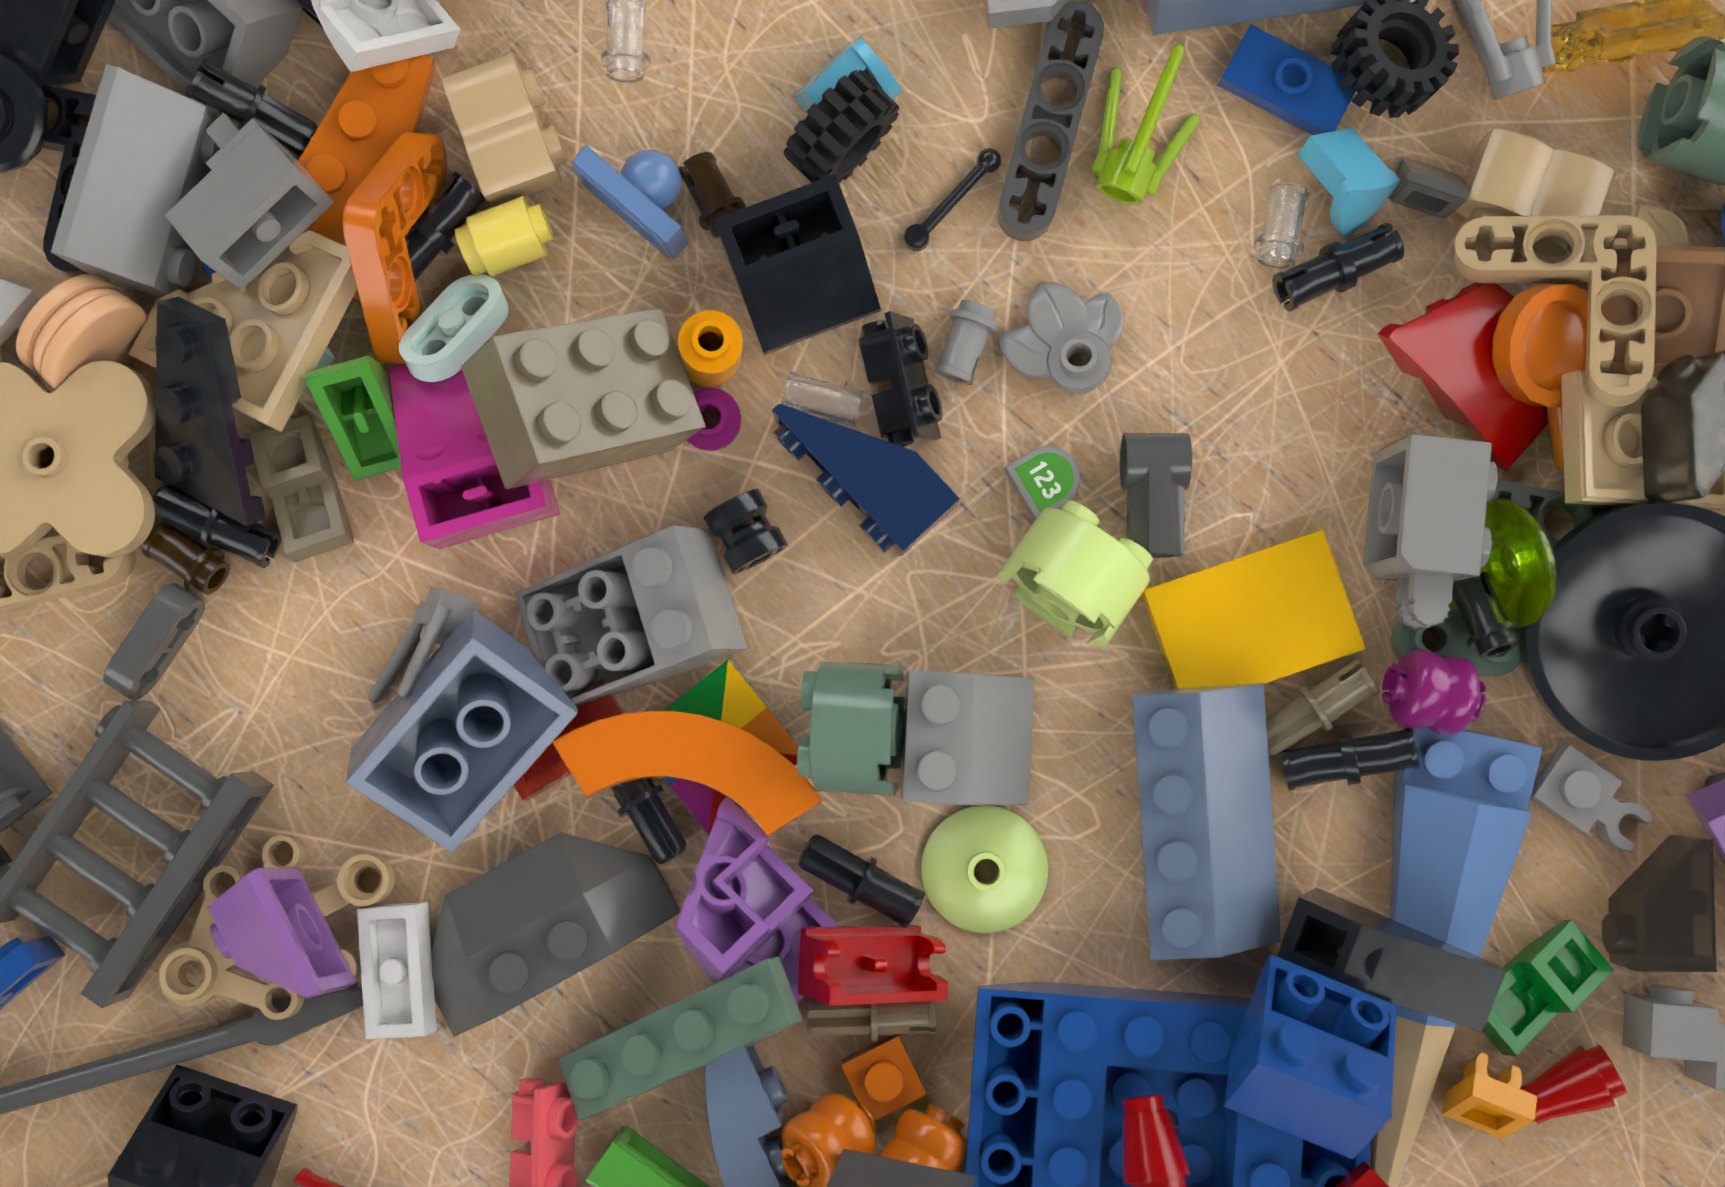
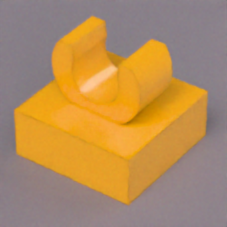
[1442,1052,1537,1139]

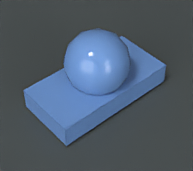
[572,145,688,259]

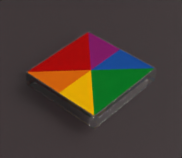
[662,657,799,837]

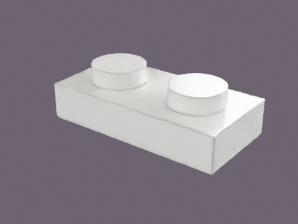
[357,902,437,1039]

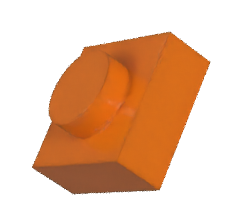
[841,1035,927,1122]

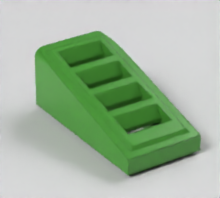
[585,1126,710,1187]

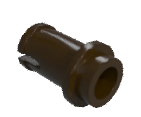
[679,152,746,238]
[142,522,230,595]

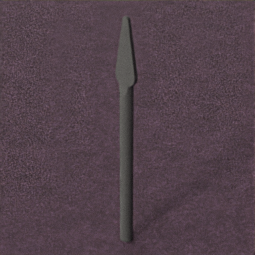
[0,988,363,1115]

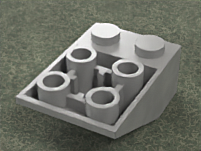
[515,525,748,706]

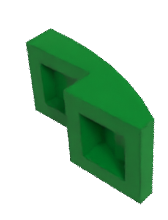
[1483,920,1614,1056]

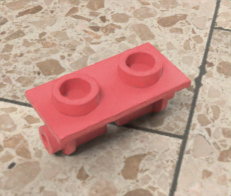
[509,1078,579,1187]

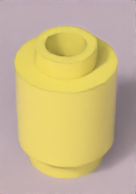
[454,196,555,277]

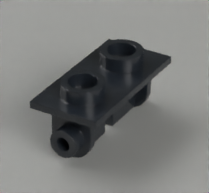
[858,311,943,447]

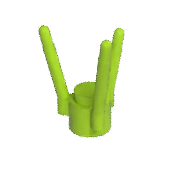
[1091,44,1200,205]

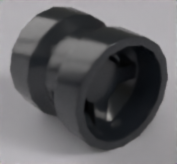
[703,489,788,575]

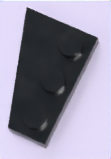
[154,296,266,526]

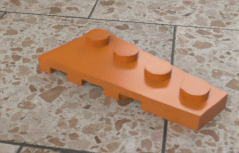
[286,54,436,304]

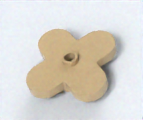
[0,361,156,558]

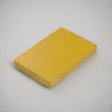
[1141,529,1366,688]

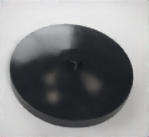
[1518,501,1725,761]

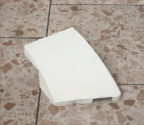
[311,0,461,72]

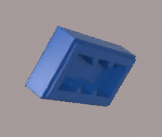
[1218,24,1356,135]

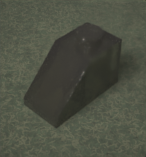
[1640,350,1725,503]
[1601,835,1717,972]

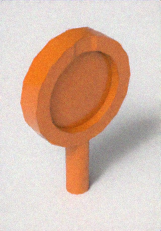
[1492,283,1606,470]

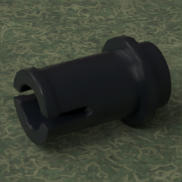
[1452,571,1520,659]

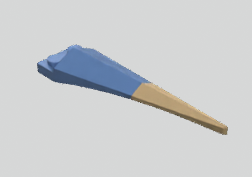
[1372,728,1543,1187]

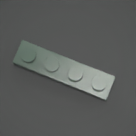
[558,957,803,1121]

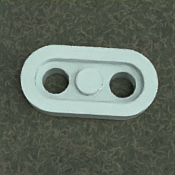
[399,274,509,382]

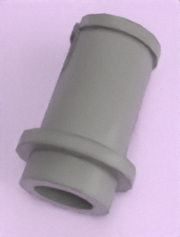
[934,300,998,385]

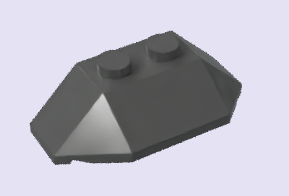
[431,832,681,1037]

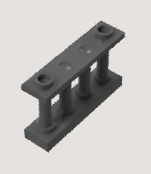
[0,701,274,1008]

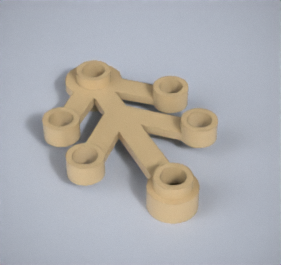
[158,835,395,1020]

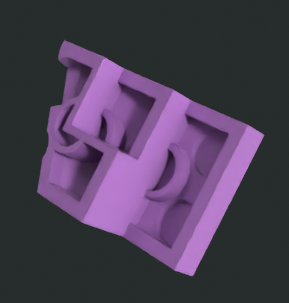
[675,797,839,1005]

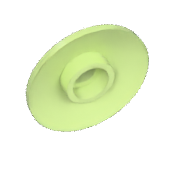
[921,805,1048,933]

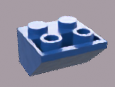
[1224,955,1397,1159]

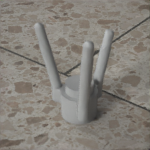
[1455,0,1556,100]
[368,587,480,703]

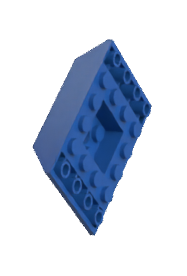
[965,981,1370,1187]

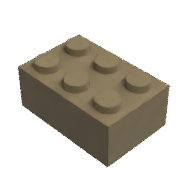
[461,308,706,490]

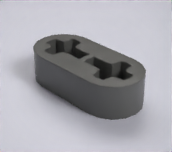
[103,583,205,701]

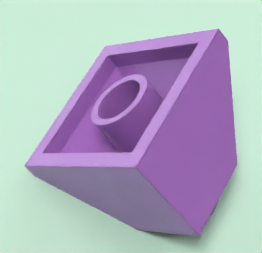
[208,868,356,998]

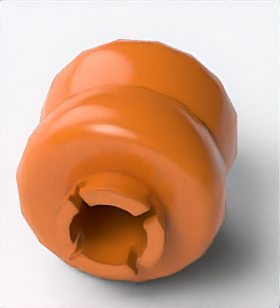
[781,1093,876,1187]
[879,1104,967,1173]

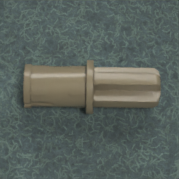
[1266,658,1380,756]
[807,999,936,1042]

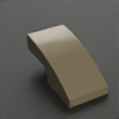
[248,414,354,562]

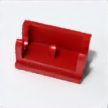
[798,925,948,1006]

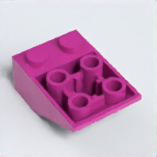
[388,340,561,549]

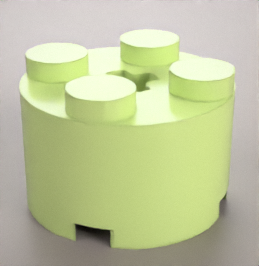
[998,500,1153,647]

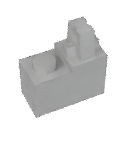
[165,113,334,291]

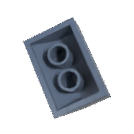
[345,608,578,853]

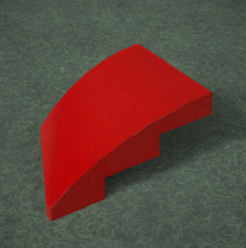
[1378,282,1548,471]

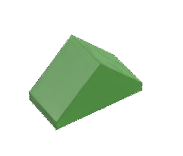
[305,356,401,481]

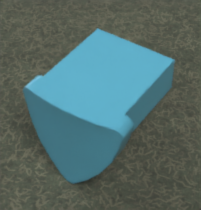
[793,37,902,115]
[1297,128,1401,238]

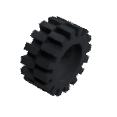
[1331,0,1459,118]
[783,70,900,184]

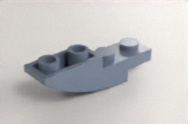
[705,1040,792,1187]

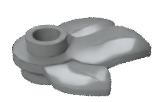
[998,282,1123,394]

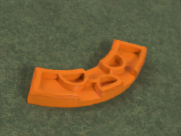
[552,711,823,836]

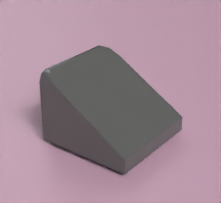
[1388,157,1470,219]

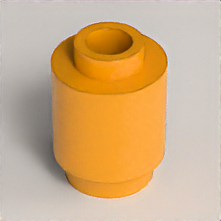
[678,310,743,387]

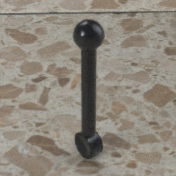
[905,148,1001,251]

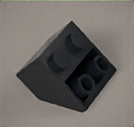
[714,174,881,355]
[107,1064,297,1187]

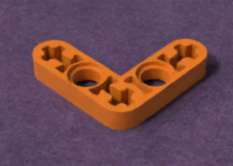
[343,132,447,365]

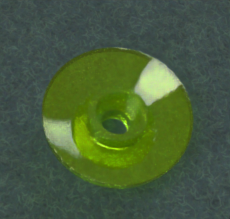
[1480,499,1556,627]

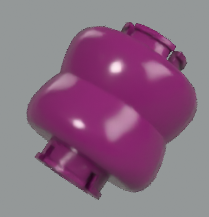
[1382,648,1486,736]

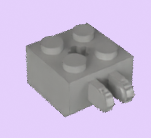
[1363,434,1498,630]

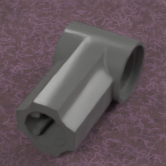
[1120,433,1192,558]

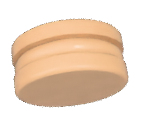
[16,274,147,391]

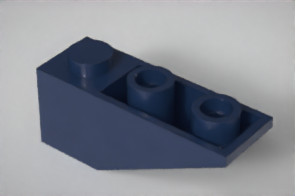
[772,404,960,556]

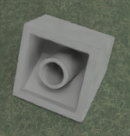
[901,670,1034,805]

